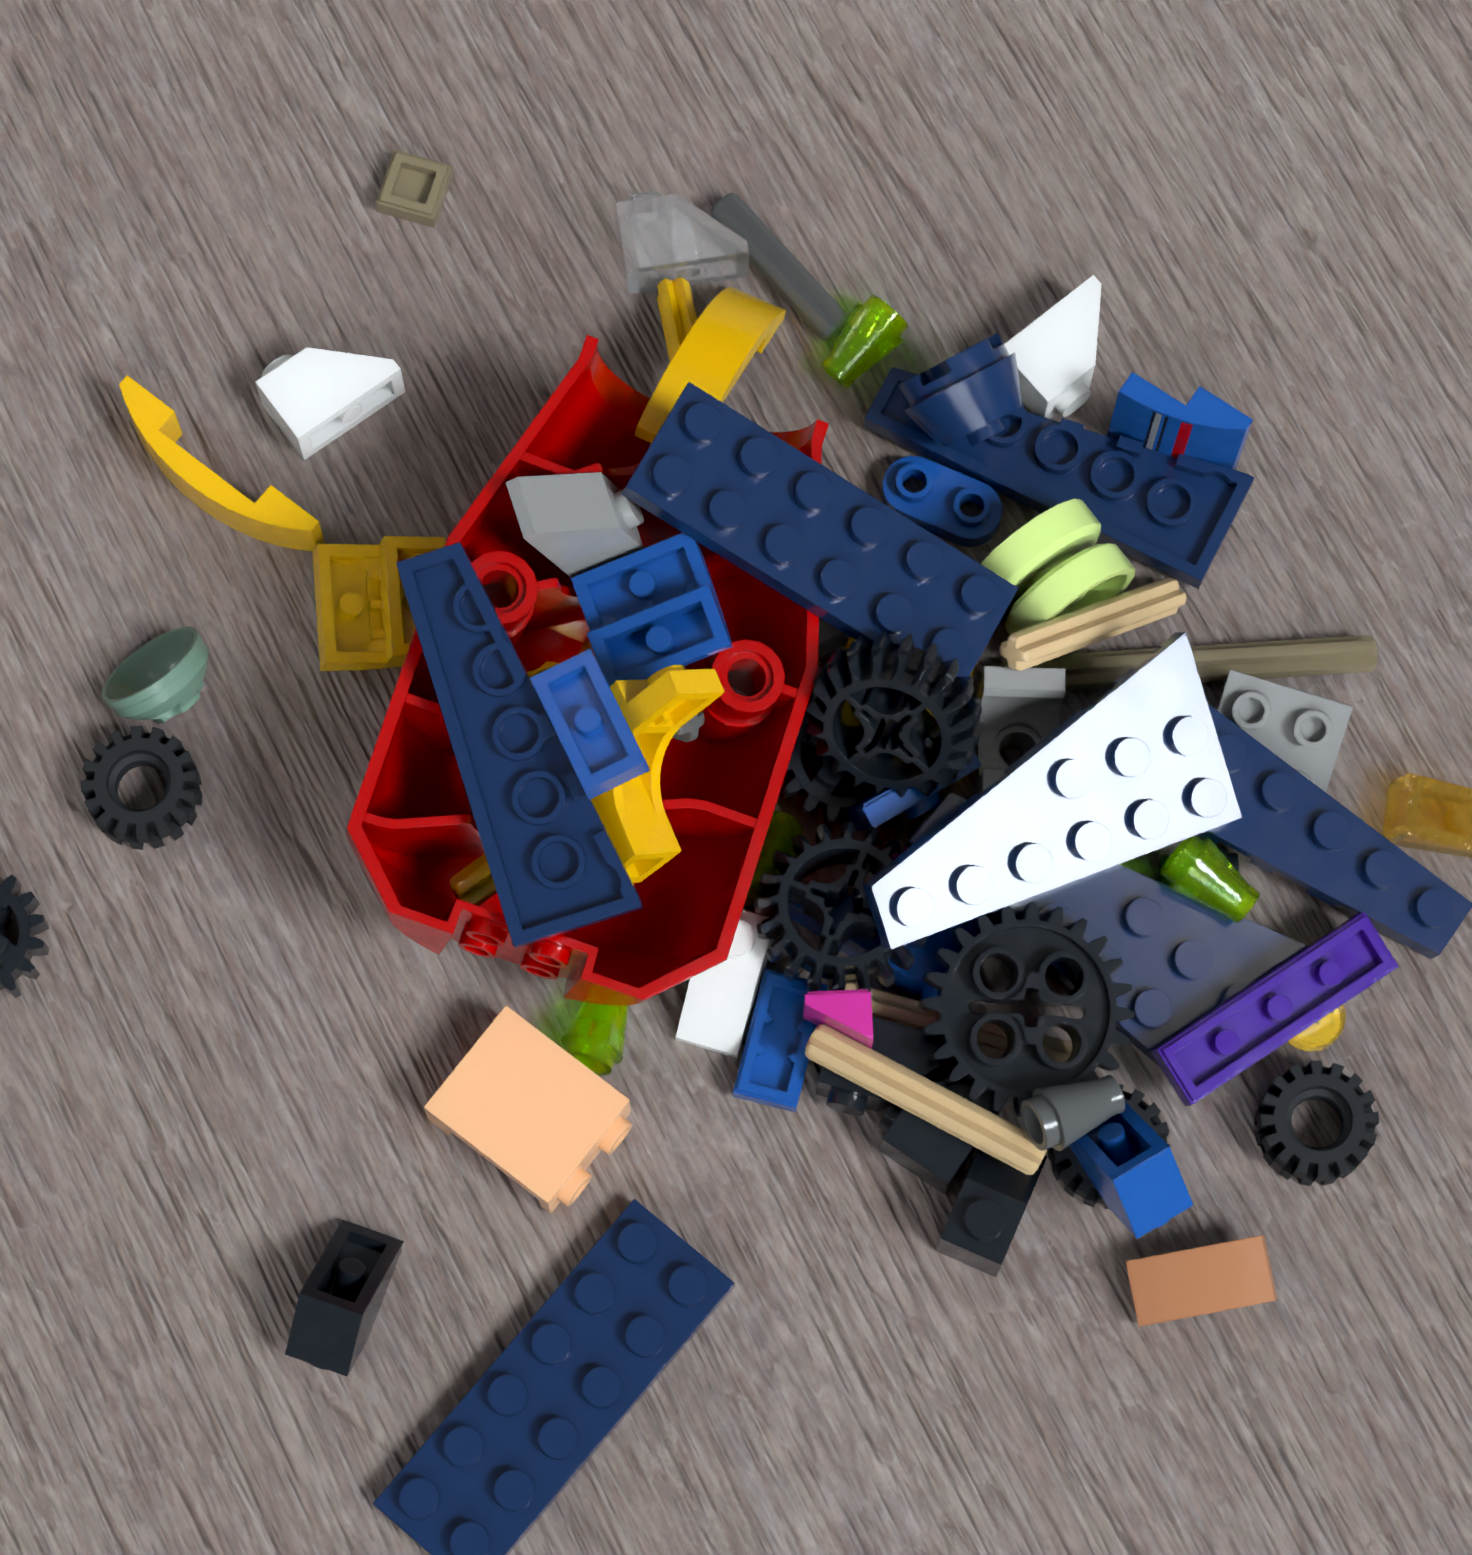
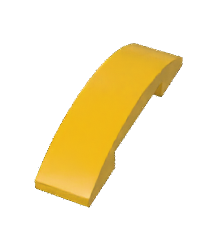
[634,286,786,443]
[119,375,325,551]

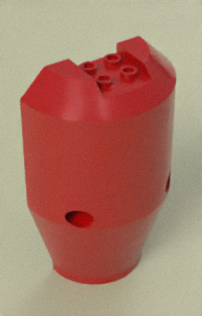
[346,335,829,1006]

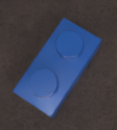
[530,649,650,800]

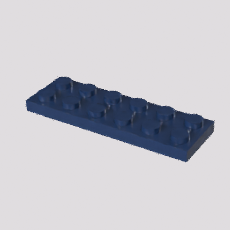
[621,382,1018,677]
[373,1199,735,1555]

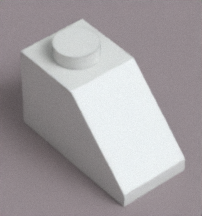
[1004,275,1102,419]
[255,347,405,460]
[675,910,774,1058]

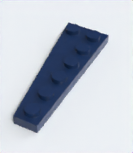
[1198,704,1472,959]

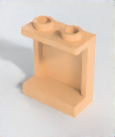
[424,1006,633,1213]

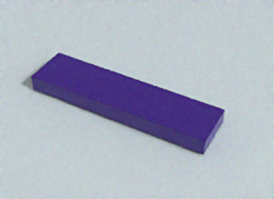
[1150,912,1399,1106]

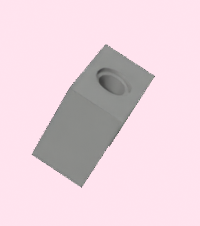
[973,666,1065,796]

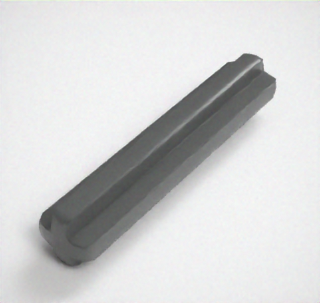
[711,193,848,341]

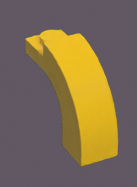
[591,665,725,883]

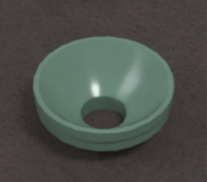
[101,626,209,724]

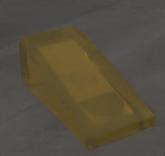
[1382,773,1472,858]

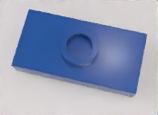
[846,752,982,832]
[733,969,828,1113]

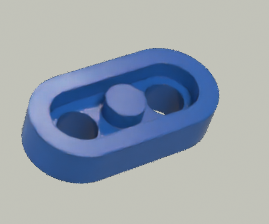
[882,456,1002,547]

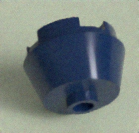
[897,333,1023,448]

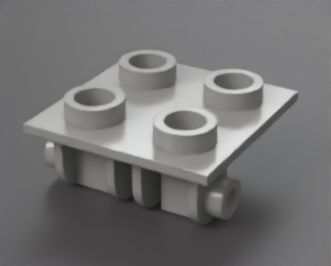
[1217,669,1353,792]

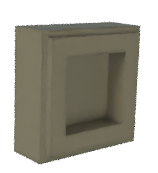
[375,150,453,228]

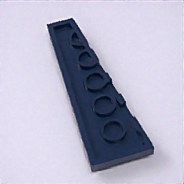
[863,367,1255,589]
[396,542,644,948]

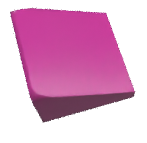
[803,989,873,1049]

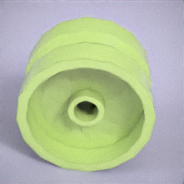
[981,499,1135,636]

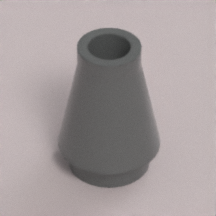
[1021,1075,1125,1151]

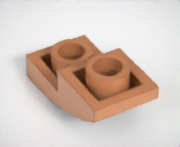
[1125,1235,1278,1327]

